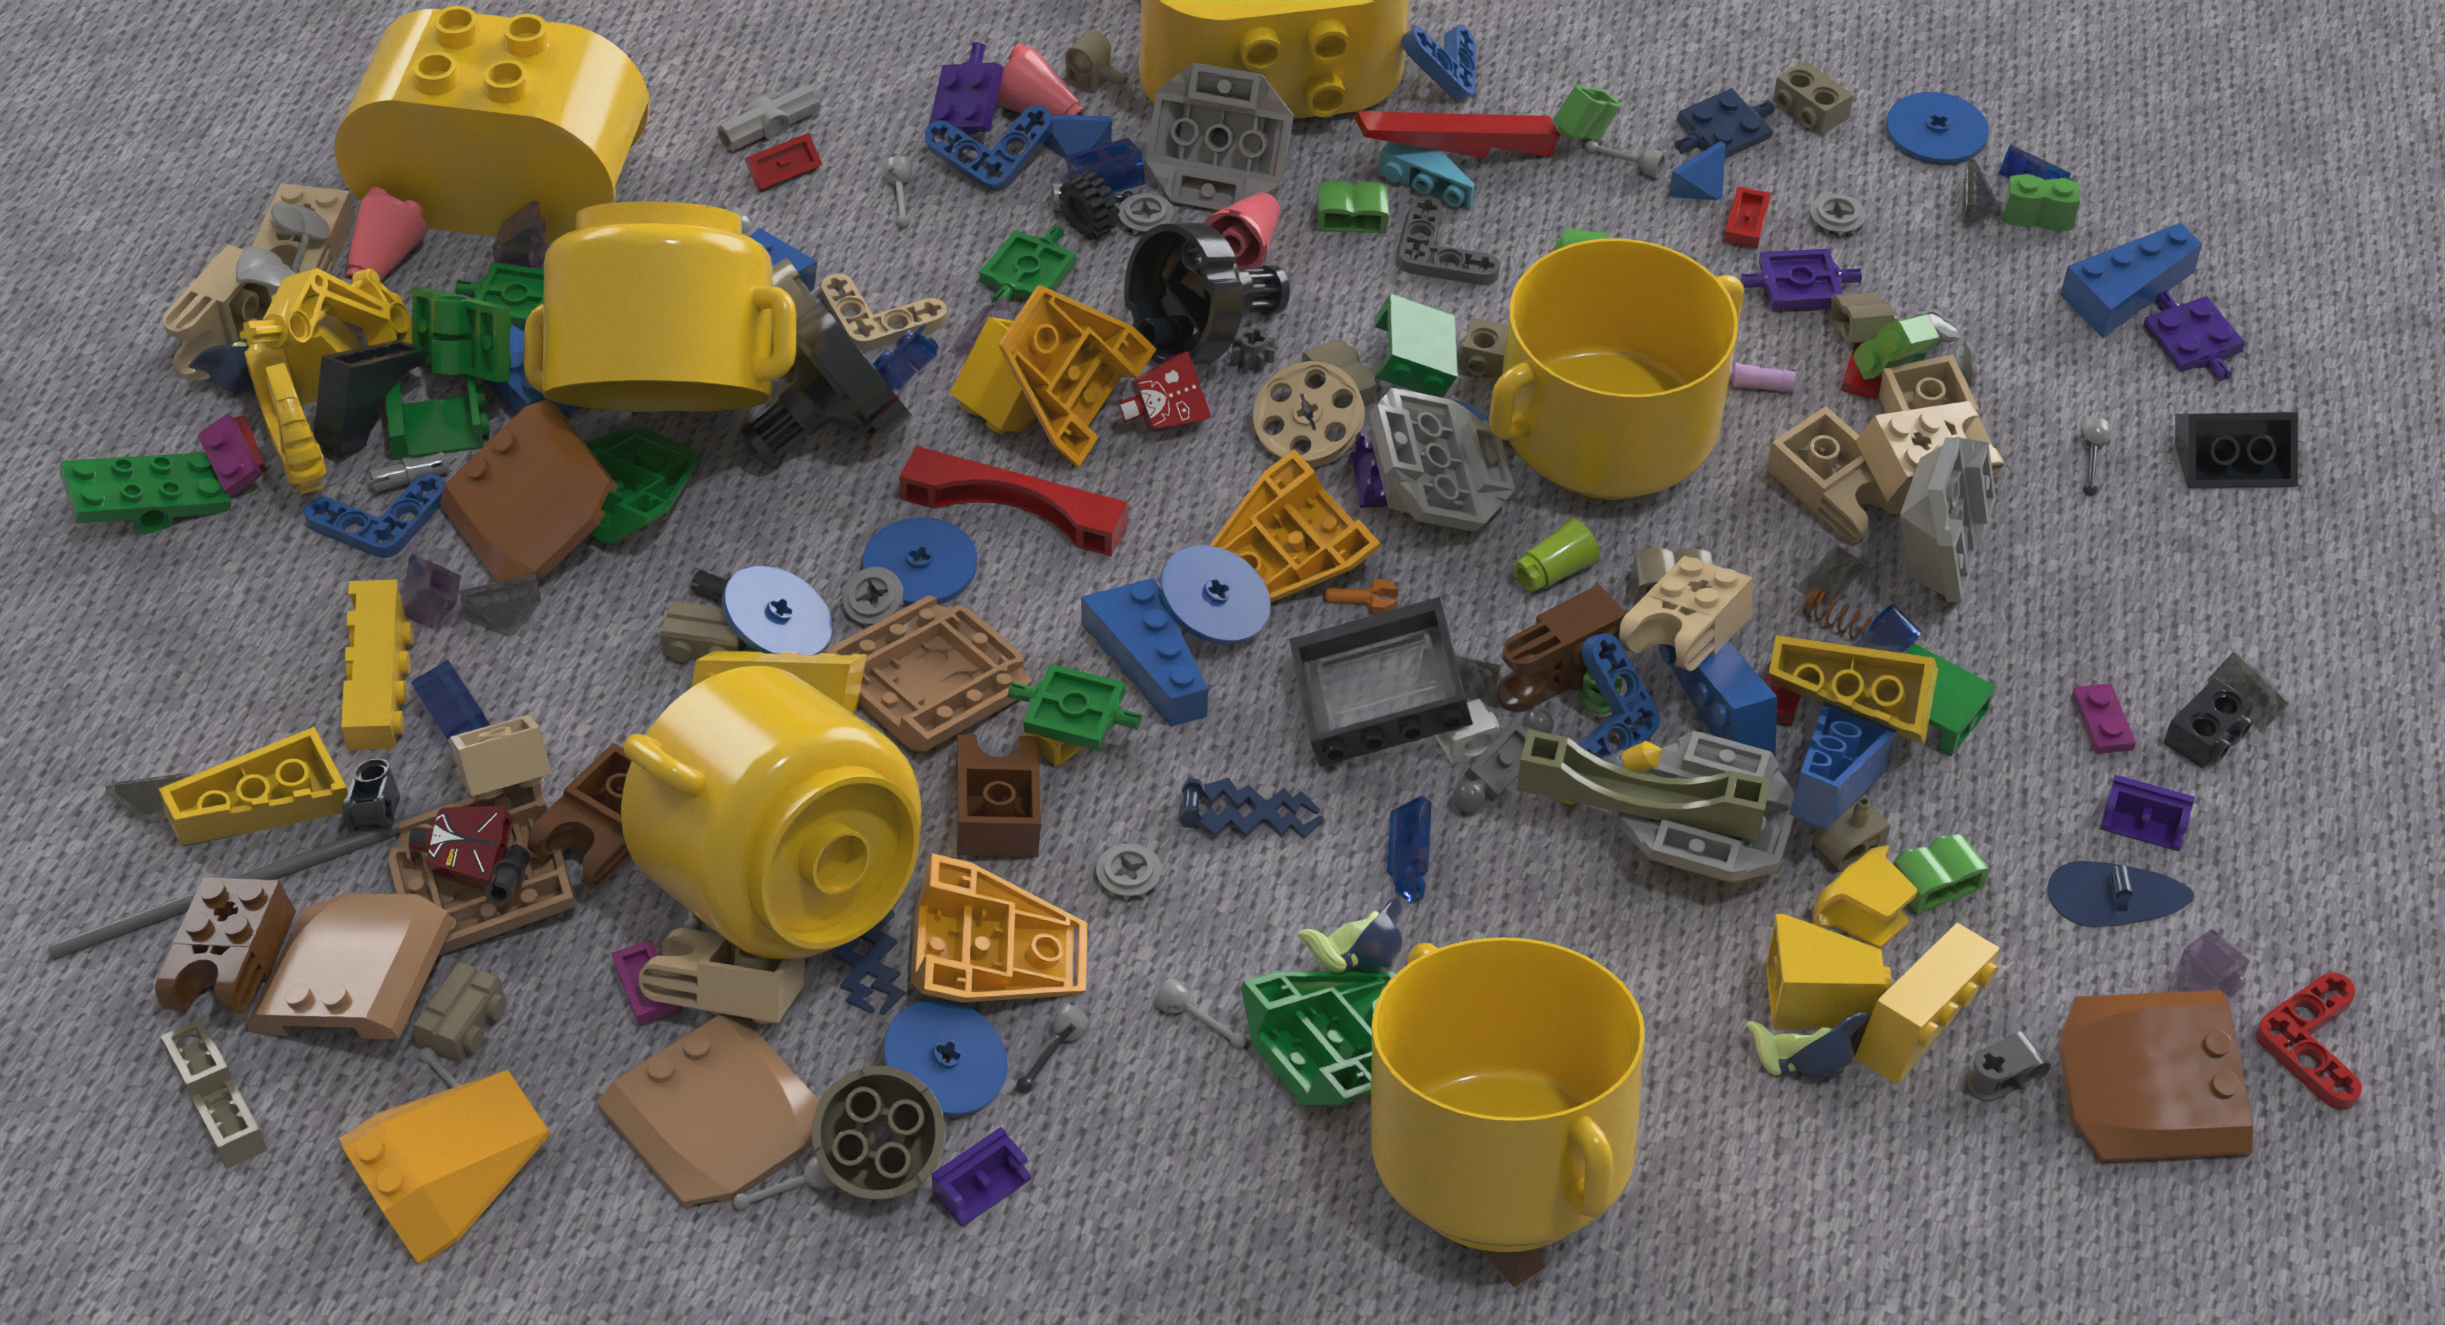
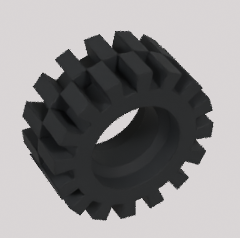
[1058,171,1120,240]

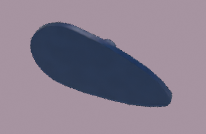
[2047,861,2194,927]

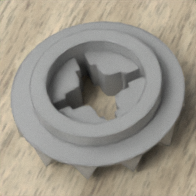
[1118,193,1174,236]
[1809,194,1866,237]
[843,567,904,626]
[1096,844,1162,902]

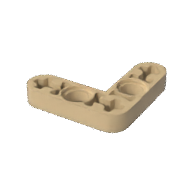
[821,273,947,352]

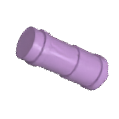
[1729,362,1796,393]

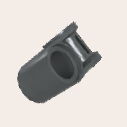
[1966,1031,2051,1102]

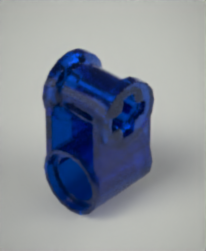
[1851,603,1922,653]

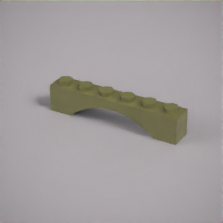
[1517,729,1771,841]

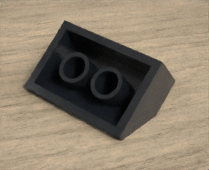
[2175,412,2298,488]

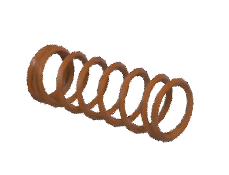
[1802,587,1889,650]

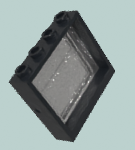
[1289,597,1473,767]

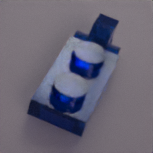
[1387,795,1432,904]

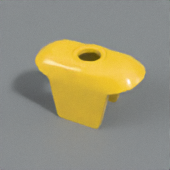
[1812,845,1917,949]

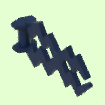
[1180,778,1324,839]
[833,910,906,1015]

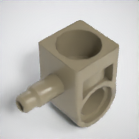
[1065,29,1128,94]
[1812,798,1891,871]

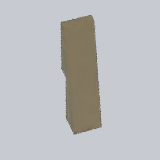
[161,1019,267,1169]

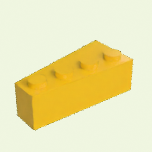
[341,579,414,751]
[1769,635,1938,746]
[691,651,867,715]
[159,727,348,846]
[1855,923,2000,1085]

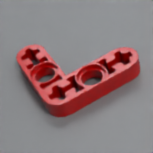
[2256,972,2362,1110]

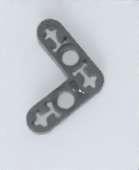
[1398,196,1500,285]

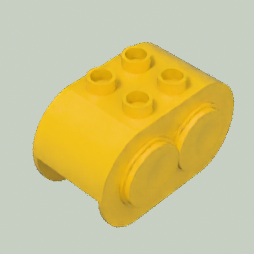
[1139,0,1410,119]
[334,6,650,243]

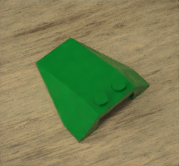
[584,427,703,544]
[1241,972,1396,1105]

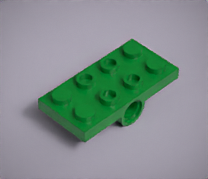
[412,287,512,382]
[59,452,232,535]

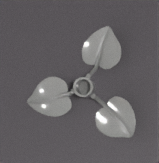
[236,202,352,289]

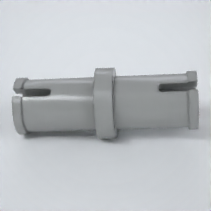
[368,451,449,494]

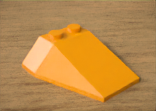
[998,285,1156,467]
[1209,449,1382,603]
[910,853,1087,1002]
[339,1070,551,1265]

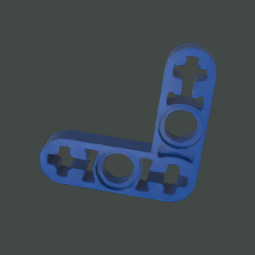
[1401,24,1476,102]
[924,105,1053,191]
[304,474,445,558]
[1577,634,1660,765]

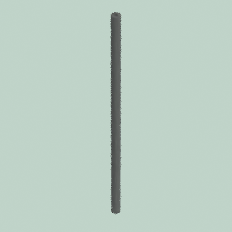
[48,800,450,960]

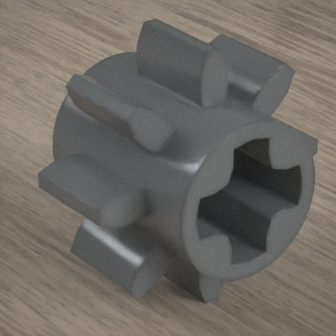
[1232,328,1275,371]

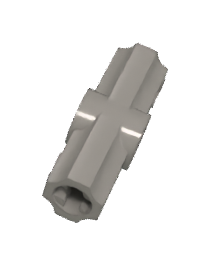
[716,84,820,152]

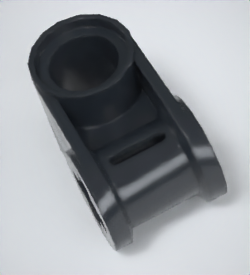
[343,758,400,832]

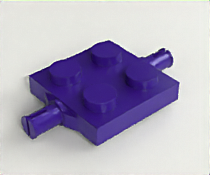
[929,42,1004,155]
[1740,249,1862,311]
[2143,291,2245,381]

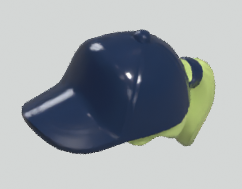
[188,342,254,391]
[1298,899,1403,973]
[1746,1013,1871,1080]

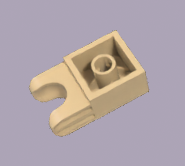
[252,183,355,274]
[162,244,274,380]
[1879,354,1993,448]
[1855,401,2005,503]
[1766,406,1905,543]
[1619,556,1753,671]
[447,715,552,799]
[639,928,805,1024]

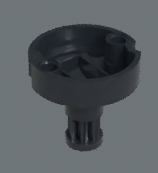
[1124,223,1290,365]
[739,302,912,468]

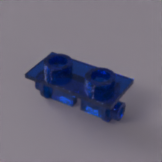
[1998,144,2074,181]
[873,323,939,390]

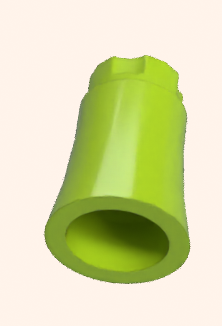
[1512,518,1600,594]

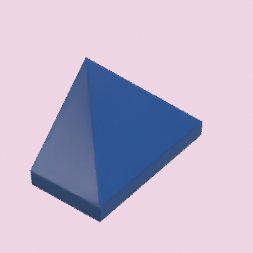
[1043,115,1112,164]
[1669,141,1725,200]

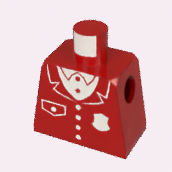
[1117,352,1212,430]

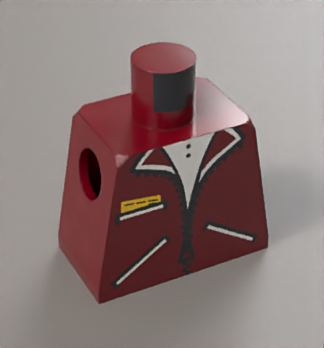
[409,806,513,891]

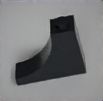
[313,340,427,454]

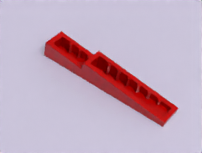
[1354,111,1561,158]

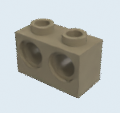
[1773,61,1854,135]
[1460,318,1508,378]

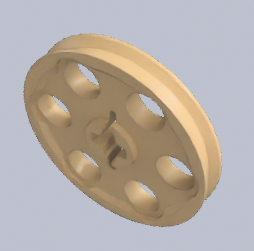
[1253,361,1365,468]

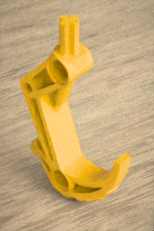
[239,268,412,383]
[243,319,328,495]

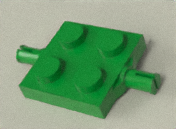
[979,225,1076,309]
[455,262,544,329]
[1008,664,1142,751]

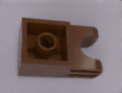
[1497,584,1627,713]
[956,734,1041,857]
[527,743,632,889]
[155,877,296,1014]

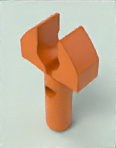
[1325,578,1398,615]

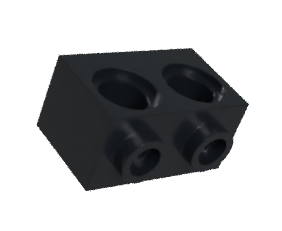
[2163,678,2255,769]

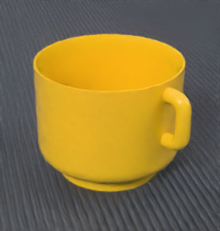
[524,201,796,412]
[1489,238,1744,500]
[621,666,922,960]
[1371,937,1645,1252]

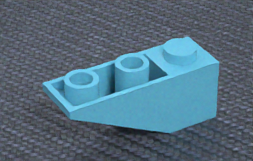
[1379,142,1475,211]

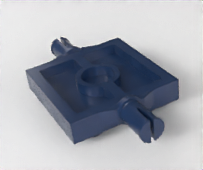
[1675,88,1774,158]

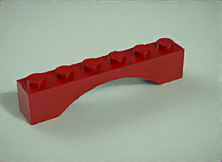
[899,446,1127,557]

